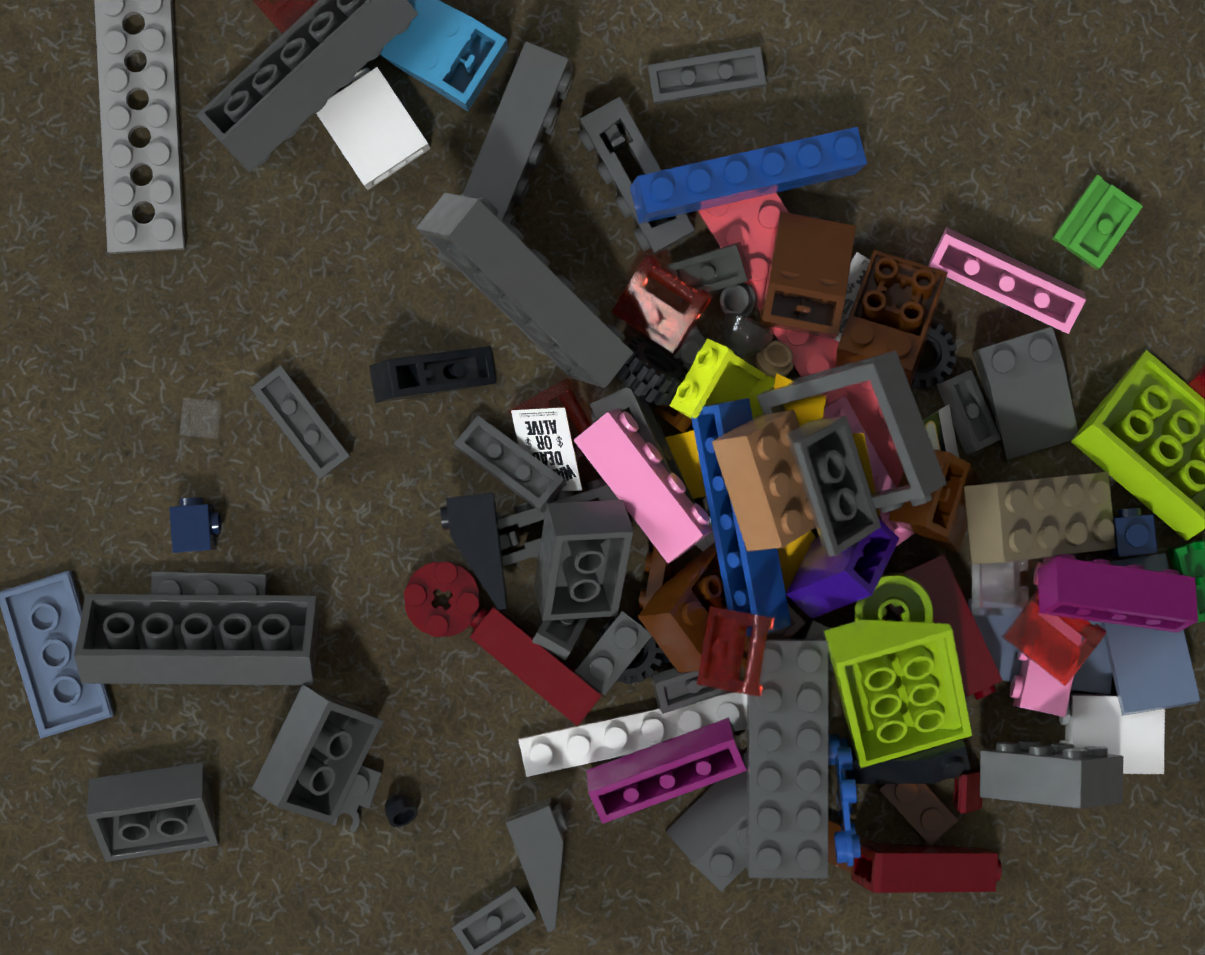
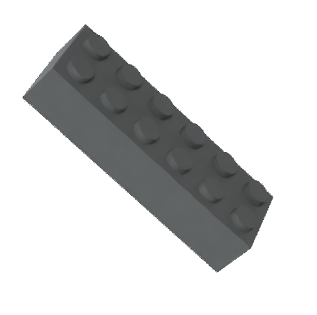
[196,0,418,172]
[437,41,574,272]
[416,193,633,388]
[74,594,320,685]
[747,639,828,879]

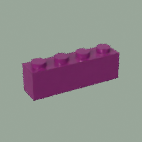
[1038,554,1198,633]
[586,717,747,824]

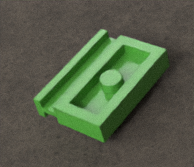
[1052,175,1143,270]

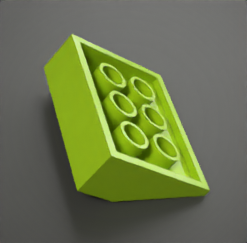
[1071,350,1205,541]
[824,620,972,768]

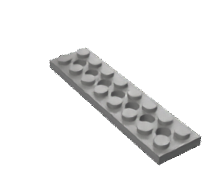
[94,0,186,254]

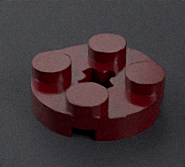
[404,562,480,637]

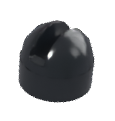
[384,794,418,827]

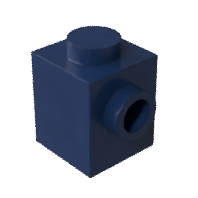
[169,497,222,553]
[1109,508,1157,557]

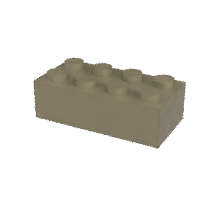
[964,472,1116,564]

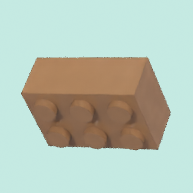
[712,410,816,551]

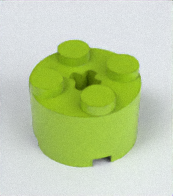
[855,573,933,623]

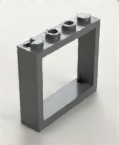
[756,350,947,513]

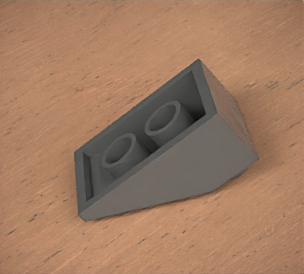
[972,327,1078,460]
[506,797,569,932]

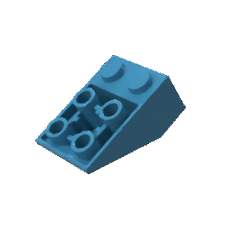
[379,0,508,111]

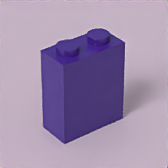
[785,519,899,618]

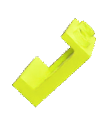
[669,338,775,419]

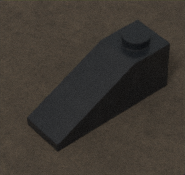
[369,346,497,403]
[440,493,508,610]
[845,739,970,784]

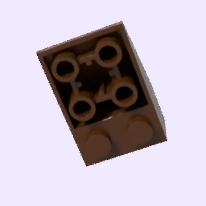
[759,211,856,339]
[836,250,948,387]
[889,450,981,553]
[638,542,734,673]

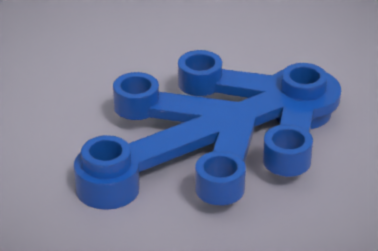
[828,734,861,867]

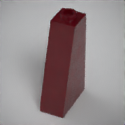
[887,554,1003,700]
[469,606,602,726]
[851,842,1002,893]

